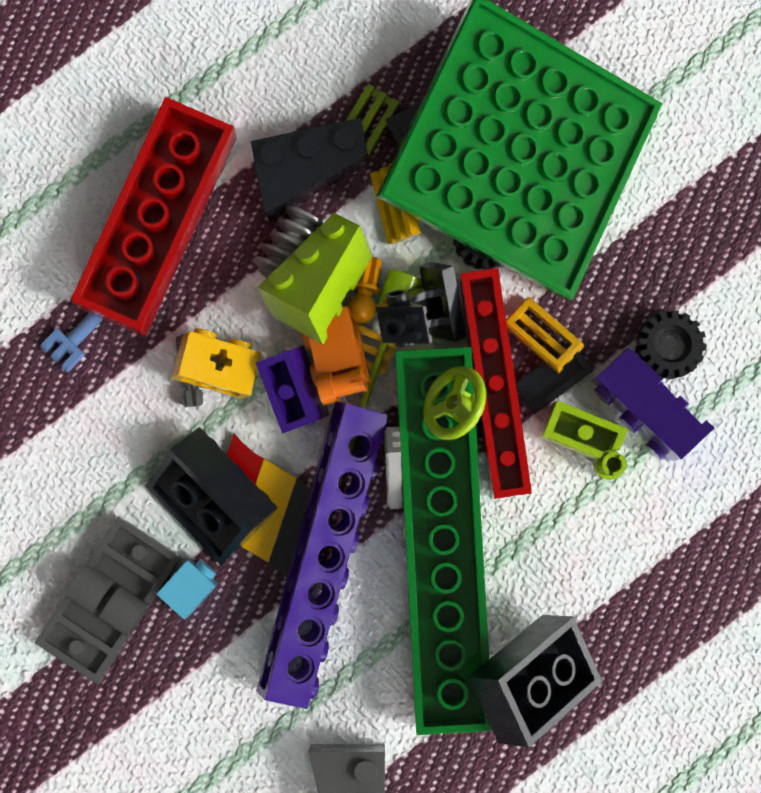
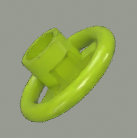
[423,366,486,440]

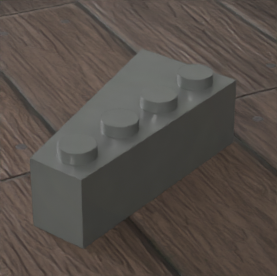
[308,744,385,793]

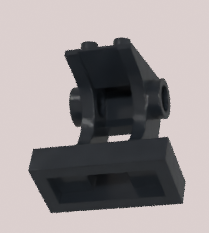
[375,262,466,348]

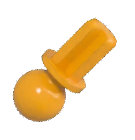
[347,257,382,323]

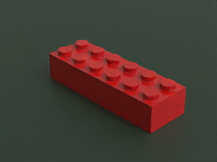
[70,97,237,338]

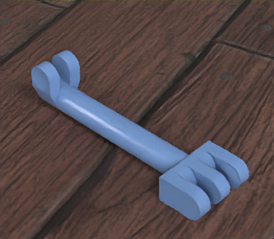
[40,272,142,373]

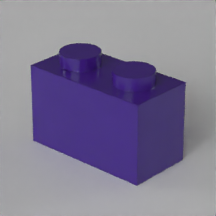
[256,346,330,434]

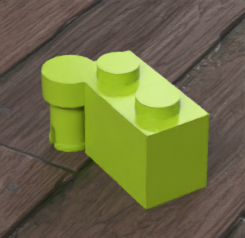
[539,400,628,480]

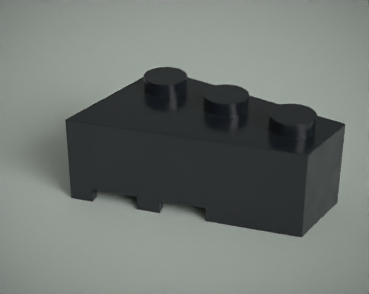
[250,118,370,221]

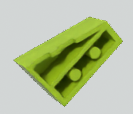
[257,213,373,345]

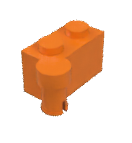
[302,306,371,405]

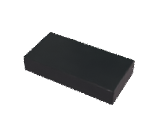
[516,344,594,415]

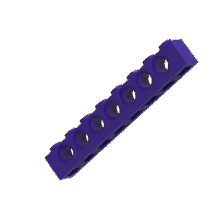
[256,402,389,709]

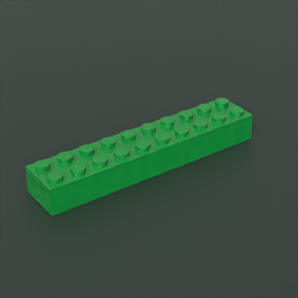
[395,347,492,735]

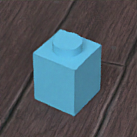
[157,559,219,620]

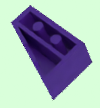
[591,347,715,461]

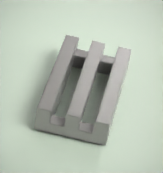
[384,427,403,509]

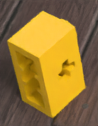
[171,328,262,399]

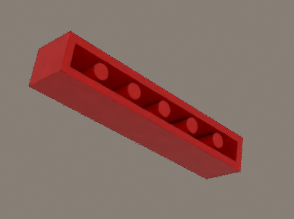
[459,268,532,499]

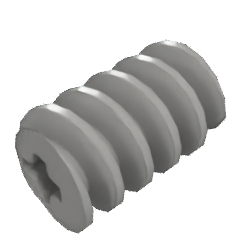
[253,205,323,278]

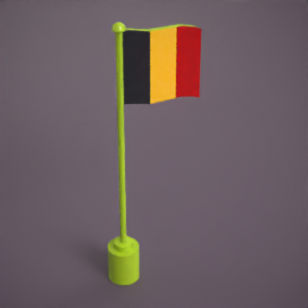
[227,269,422,593]

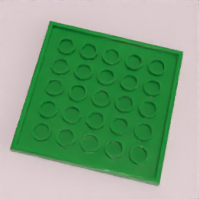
[376,0,663,301]

